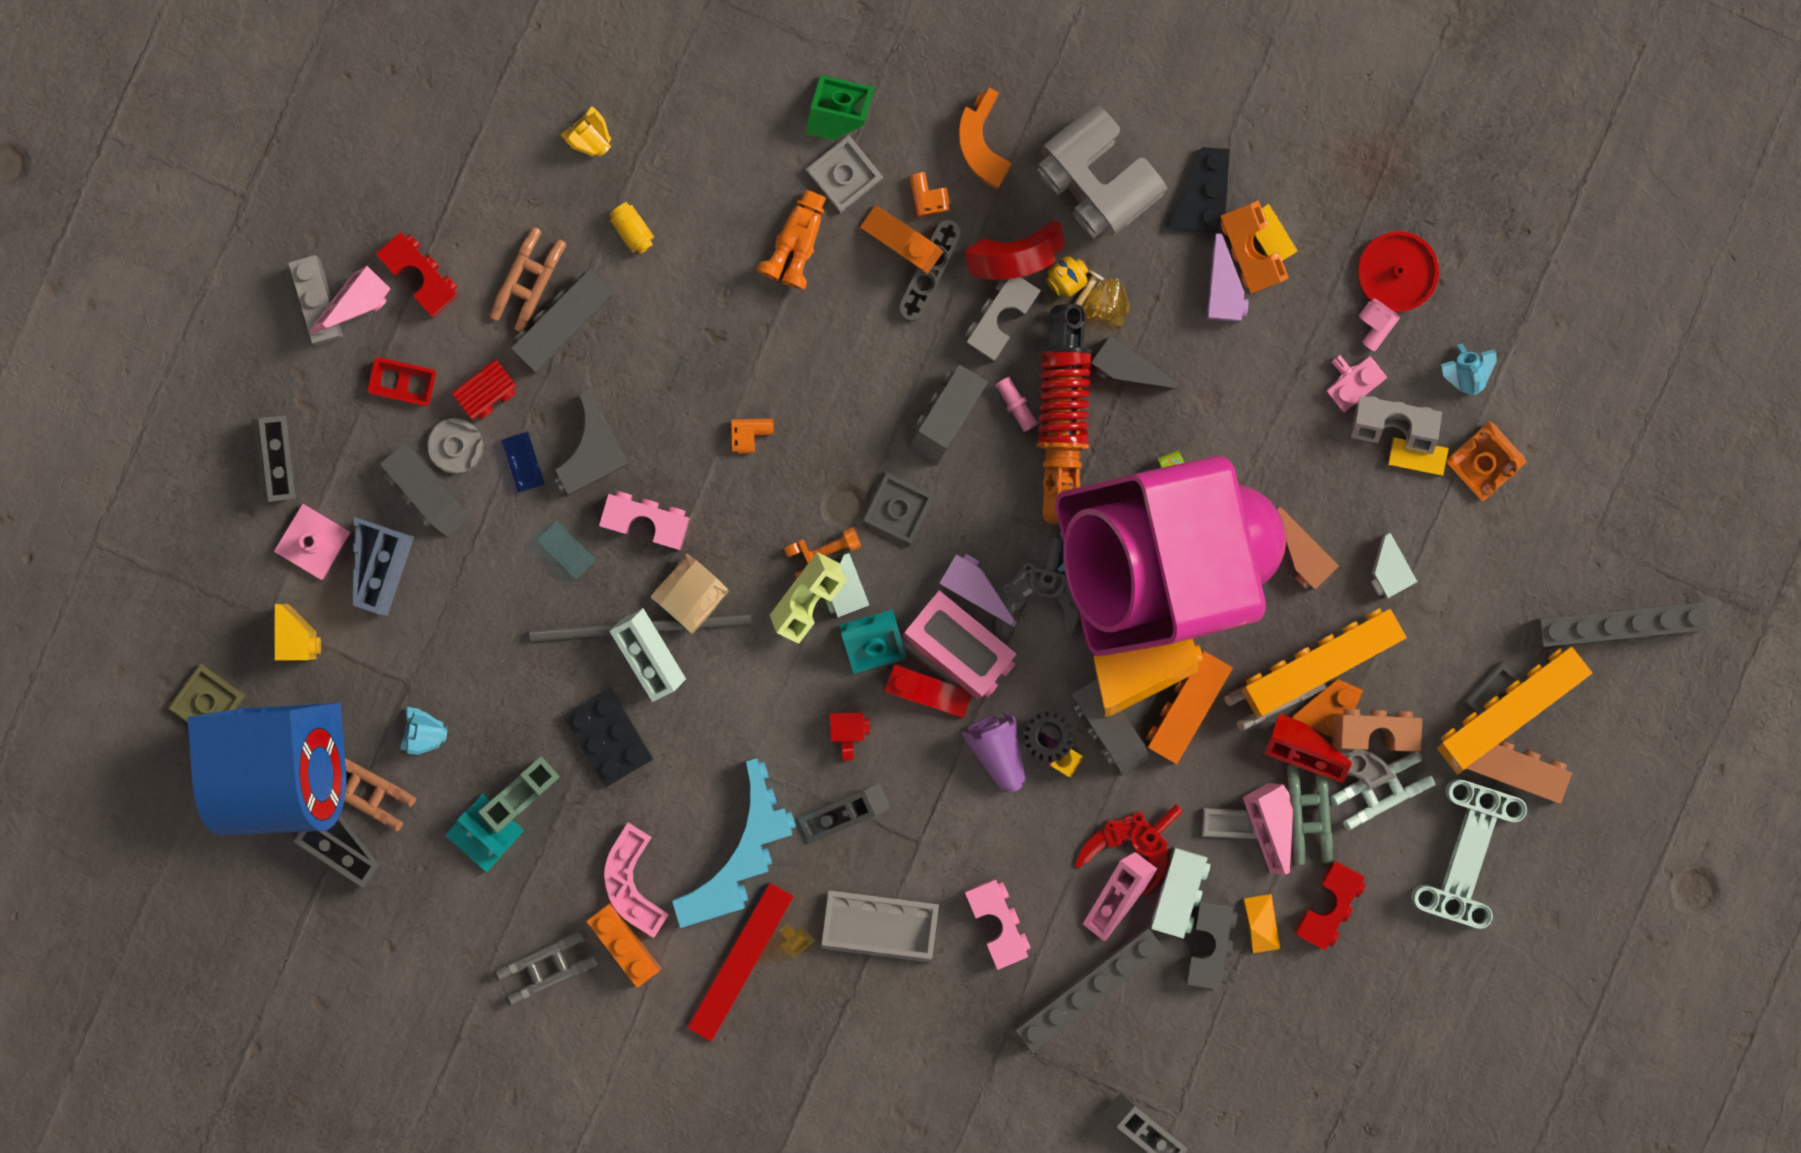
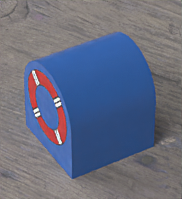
[187,702,346,836]

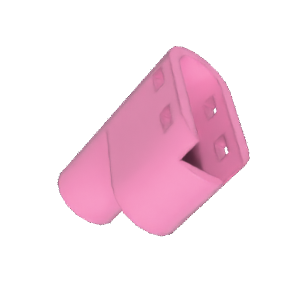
[1359,298,1400,351]

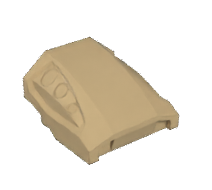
[651,554,729,634]

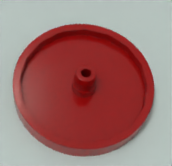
[1357,231,1439,312]

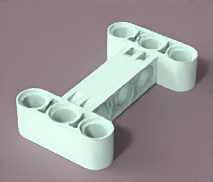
[1411,779,1527,929]

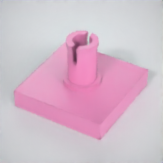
[274,504,352,580]

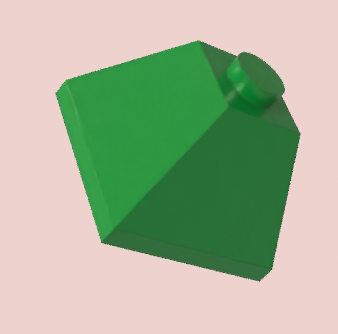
[806,75,875,140]

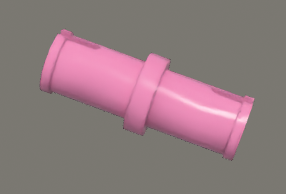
[995,377,1039,433]

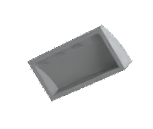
[821,891,939,963]

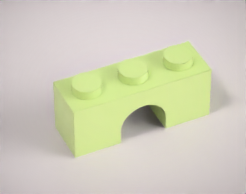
[770,552,847,644]

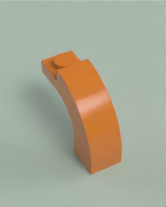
[959,87,1012,190]

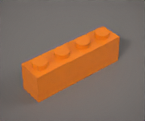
[1145,651,1233,764]

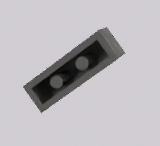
[251,415,295,502]

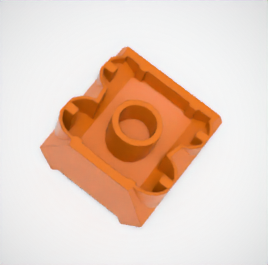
[1446,421,1527,501]

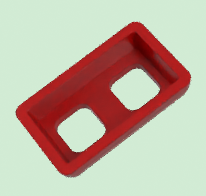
[368,357,436,406]

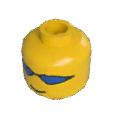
[1046,256,1089,297]

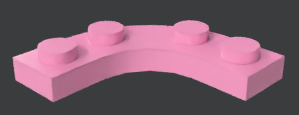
[604,822,669,938]

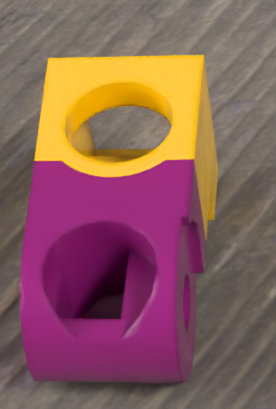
[1038,732,1084,778]

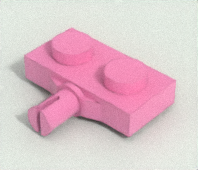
[1326,355,1387,413]

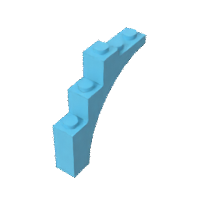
[672,757,796,928]

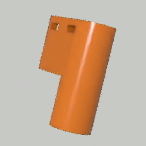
[909,172,950,217]
[731,418,774,454]

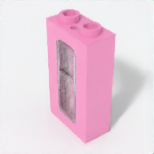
[901,590,1017,700]

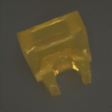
[780,924,815,959]

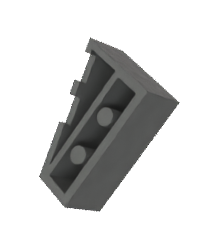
[909,364,988,465]
[380,442,472,537]
[1072,679,1151,775]

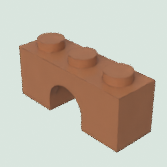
[1332,709,1422,751]

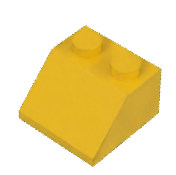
[275,604,321,660]

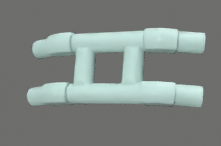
[1330,751,1435,831]

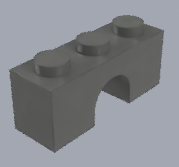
[1185,900,1237,990]

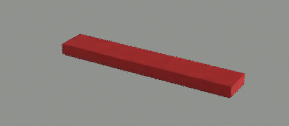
[688,882,794,1042]

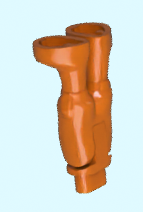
[756,190,826,290]

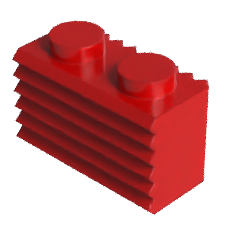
[452,359,518,421]

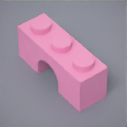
[599,490,690,550]
[965,878,1031,970]

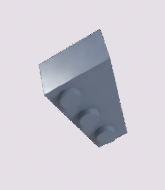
[353,517,414,616]

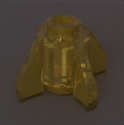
[1083,278,1130,329]

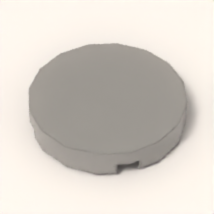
[427,418,483,474]

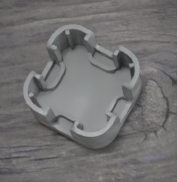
[1036,102,1167,239]

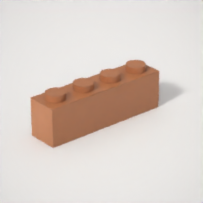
[1466,741,1572,804]

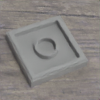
[805,134,884,213]

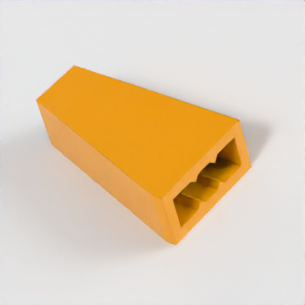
[1094,639,1203,717]

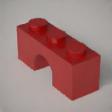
[376,232,459,318]
[1293,859,1366,951]

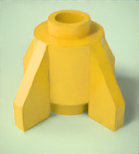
[561,106,611,157]

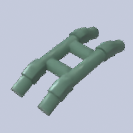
[1286,764,1333,865]

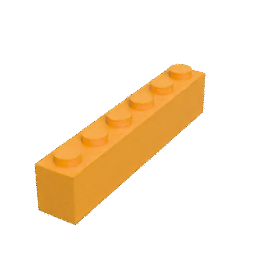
[1242,608,1407,719]
[1437,647,1592,775]

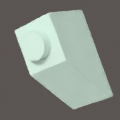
[1371,533,1417,598]
[825,553,869,617]

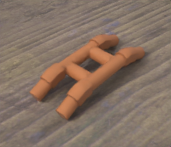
[489,227,567,332]
[344,758,416,831]

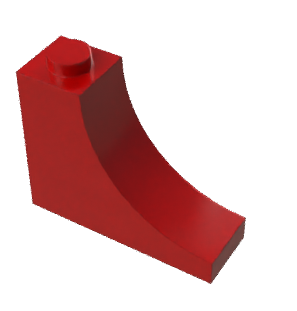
[885,664,972,718]

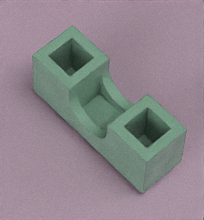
[477,756,560,835]

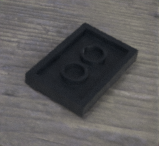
[563,688,654,788]

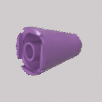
[962,712,1025,793]

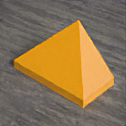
[1243,894,1280,953]

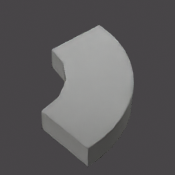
[1334,747,1395,790]

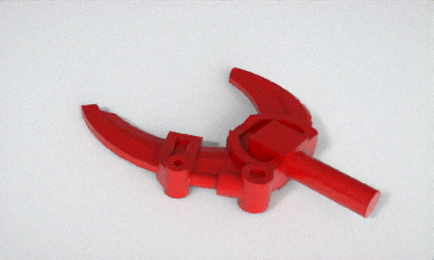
[1075,804,1183,897]

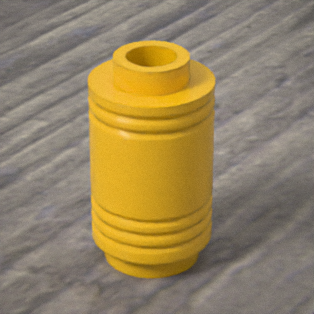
[609,202,655,254]

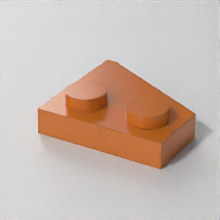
[1292,679,1363,738]

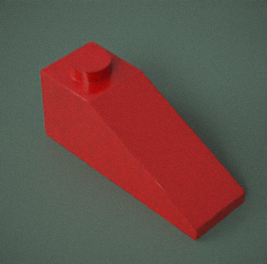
[1265,713,1352,783]

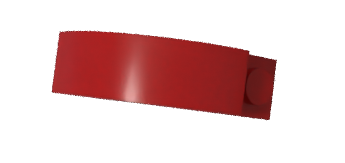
[965,221,1066,280]

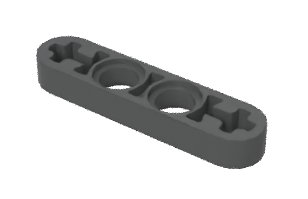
[900,220,961,321]

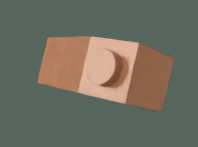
[1277,506,1339,590]

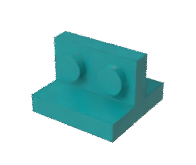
[840,609,907,674]
[445,793,525,872]

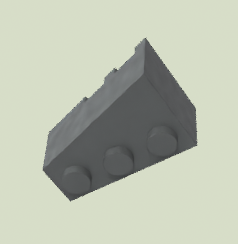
[293,815,380,890]

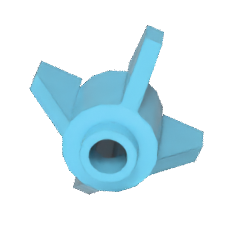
[1440,343,1497,395]
[400,707,447,755]

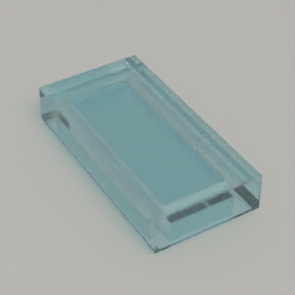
[537,521,596,580]

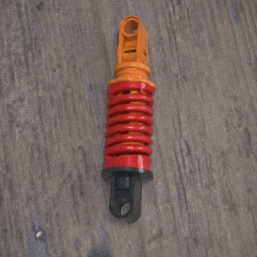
[1036,304,1093,525]

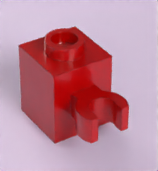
[830,712,870,761]

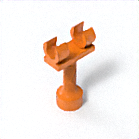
[784,527,862,579]

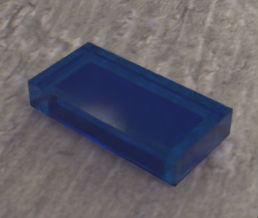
[502,431,545,493]

